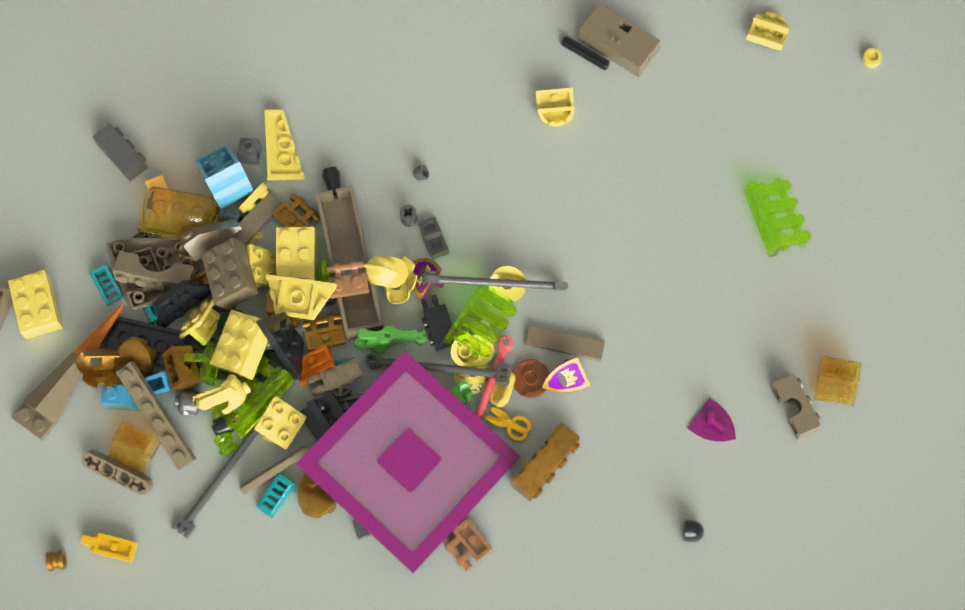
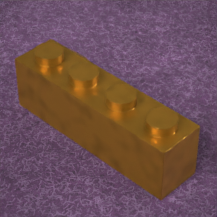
[511,423,580,501]

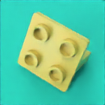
[247,244,276,288]
[178,298,221,346]
[254,396,306,450]

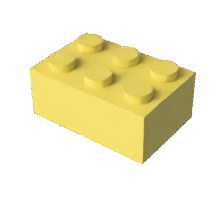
[276,227,317,281]
[8,270,63,339]
[210,309,268,380]

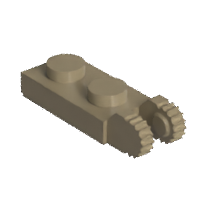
[306,358,364,396]

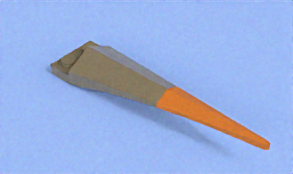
[11,304,124,441]

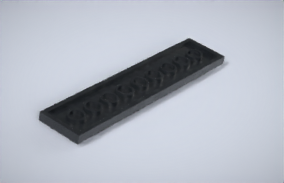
[100,316,290,395]

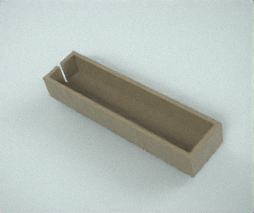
[315,186,384,341]

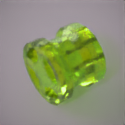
[213,432,238,456]

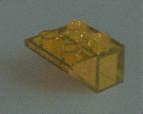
[814,356,862,406]
[108,420,161,474]

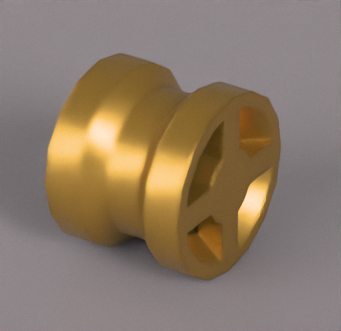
[46,549,67,572]

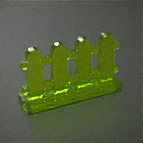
[743,178,811,257]
[444,286,517,358]
[211,356,294,439]

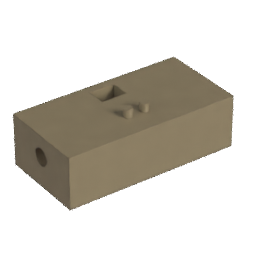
[578,3,660,77]

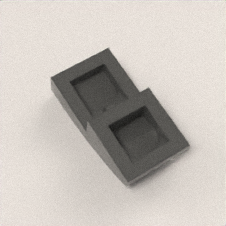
[418,217,449,260]

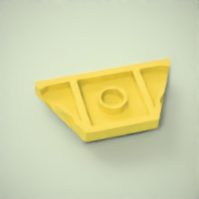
[266,274,337,320]

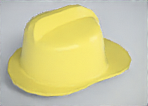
[364,255,408,288]
[450,335,495,367]

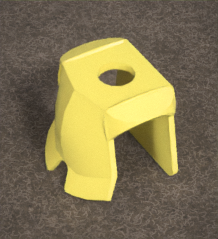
[383,256,417,304]

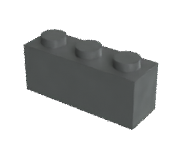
[92,123,147,182]

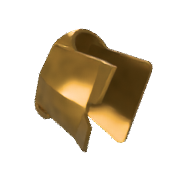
[76,348,121,389]

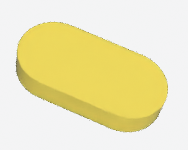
[490,371,515,407]

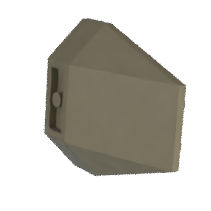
[107,238,199,311]

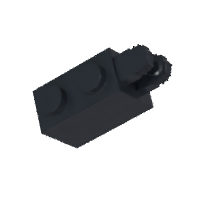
[420,295,457,351]

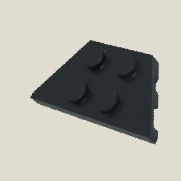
[153,280,211,327]
[256,312,304,380]

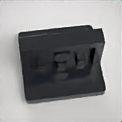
[300,392,345,441]

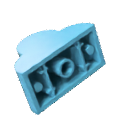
[195,144,254,209]

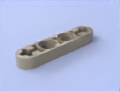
[82,450,153,495]

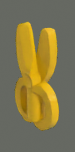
[486,407,531,442]

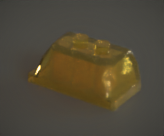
[138,187,220,238]

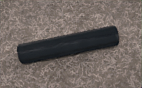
[561,36,610,70]

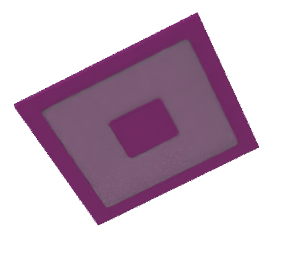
[296,351,521,573]

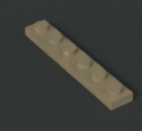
[116,361,197,470]

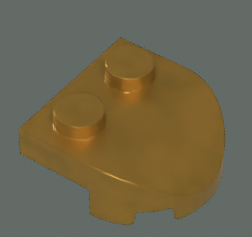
[114,337,157,378]
[298,473,336,518]

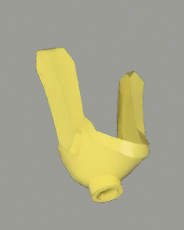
[193,374,251,414]

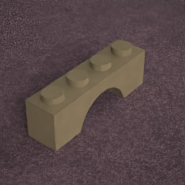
[113,251,196,291]

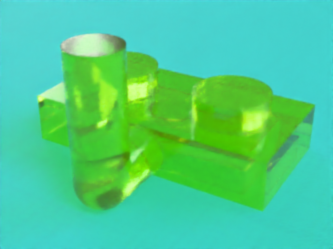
[183,342,218,386]

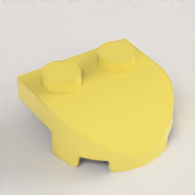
[746,12,789,51]
[535,88,574,126]

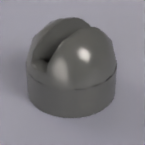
[413,165,429,181]

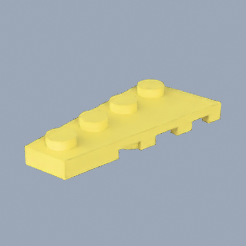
[264,110,305,181]

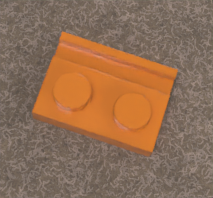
[299,344,336,387]

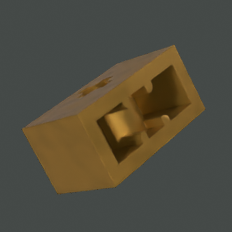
[162,346,201,390]

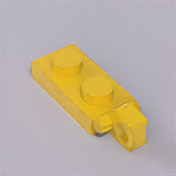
[80,533,138,563]

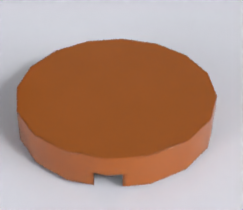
[513,359,549,398]

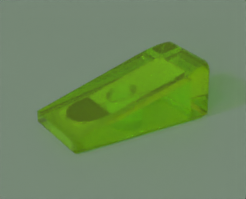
[317,258,332,283]

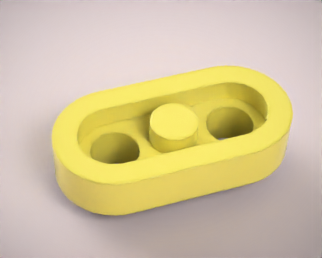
[238,182,269,214]

